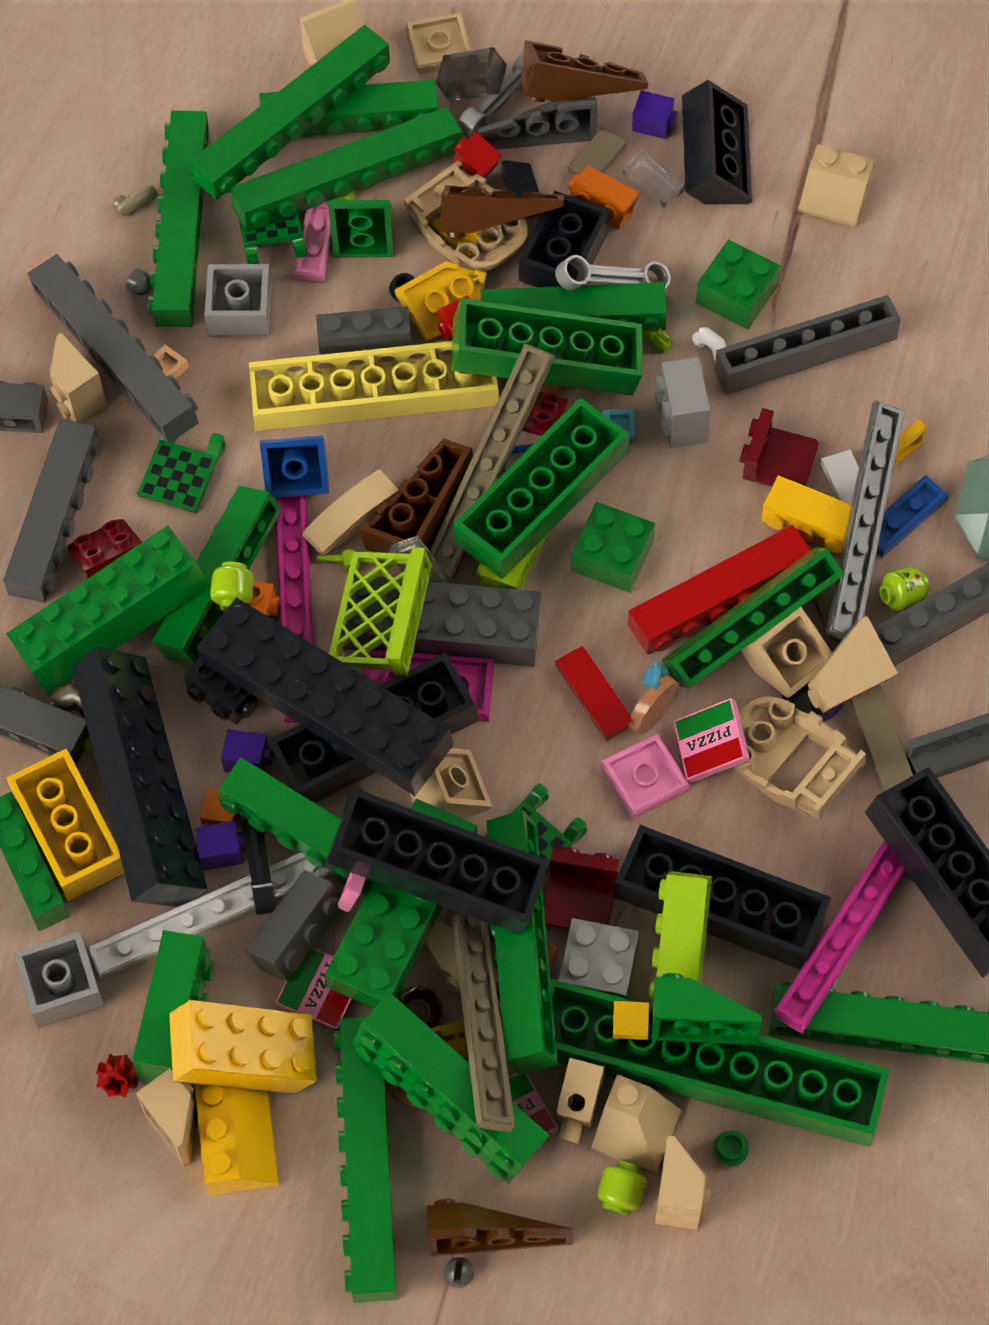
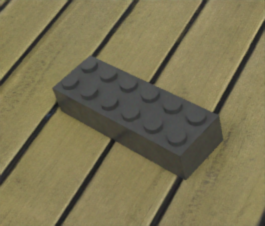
[343,575,541,667]

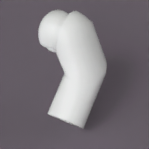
[692,327,726,362]

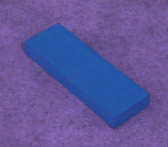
[876,475,949,558]

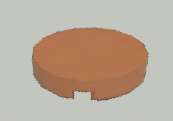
[629,676,679,735]

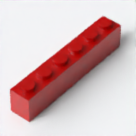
[628,525,811,655]

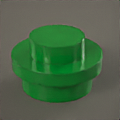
[713,1131,749,1166]

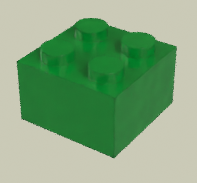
[695,239,781,329]
[571,501,655,593]

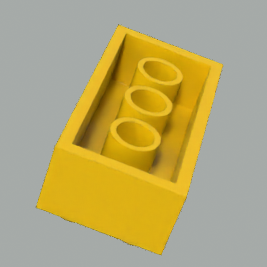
[6,748,124,902]
[170,1000,317,1094]

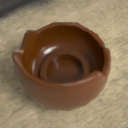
[397,986,444,1029]

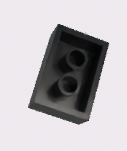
[519,191,610,287]

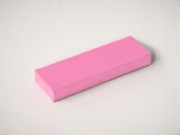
[294,201,332,282]

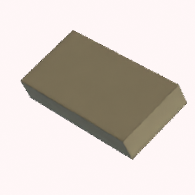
[568,128,626,176]

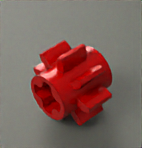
[96,1054,139,1098]

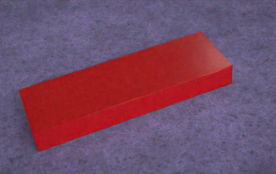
[555,646,634,741]

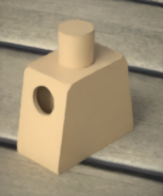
[556,1058,605,1145]

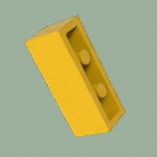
[761,475,851,553]

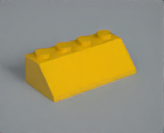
[194,1083,279,1196]

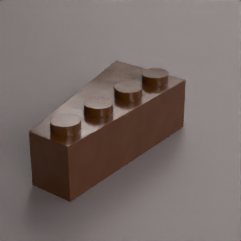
[359,438,473,554]

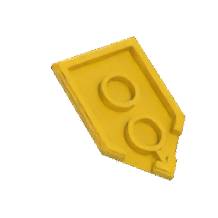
[394,261,487,343]

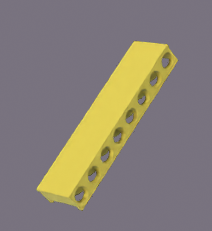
[249,341,500,431]

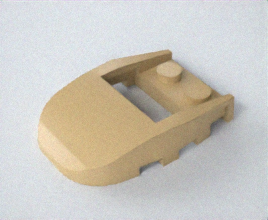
[404,160,527,271]
[733,696,866,819]

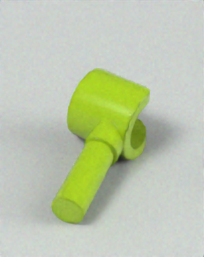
[316,549,361,572]

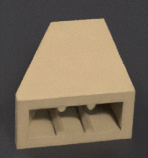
[808,616,898,713]

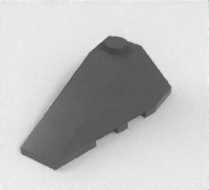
[478,96,597,149]

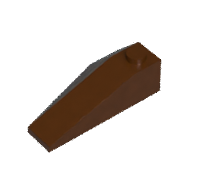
[522,40,649,102]
[440,185,564,238]
[427,1199,573,1256]

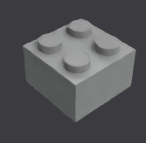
[205,264,272,336]
[655,357,711,448]
[558,918,639,999]
[14,931,104,1028]

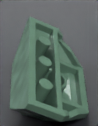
[954,455,989,561]

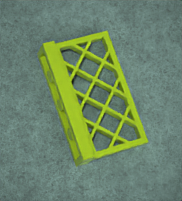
[329,548,432,676]

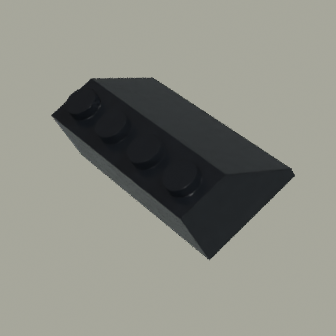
[682,80,752,205]

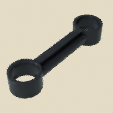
[240,814,276,915]

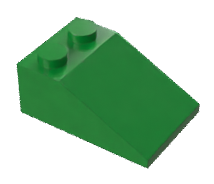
[328,200,394,258]
[652,973,762,1045]

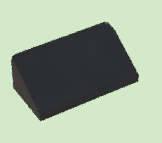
[501,160,543,218]

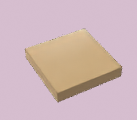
[405,12,474,74]

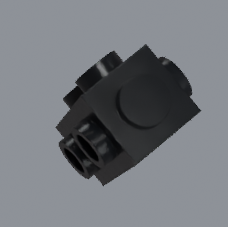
[183,656,257,725]

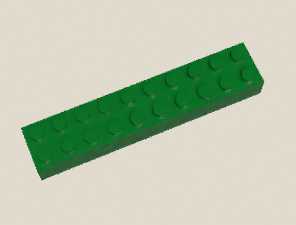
[550,979,890,1147]

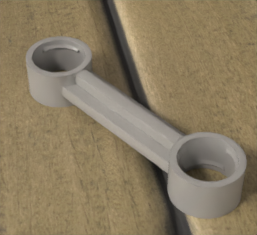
[458,51,524,139]
[555,255,671,290]

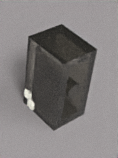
[436,47,507,101]

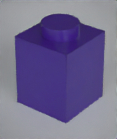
[632,90,678,139]
[221,729,273,773]
[195,821,246,871]

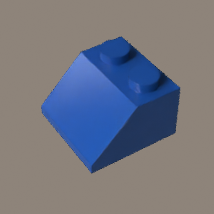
[260,435,329,498]

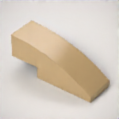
[302,469,399,556]

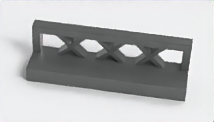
[905,713,989,778]

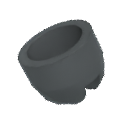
[126,268,151,295]
[445,1257,473,1288]

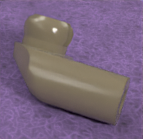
[113,185,158,216]
[51,684,82,711]

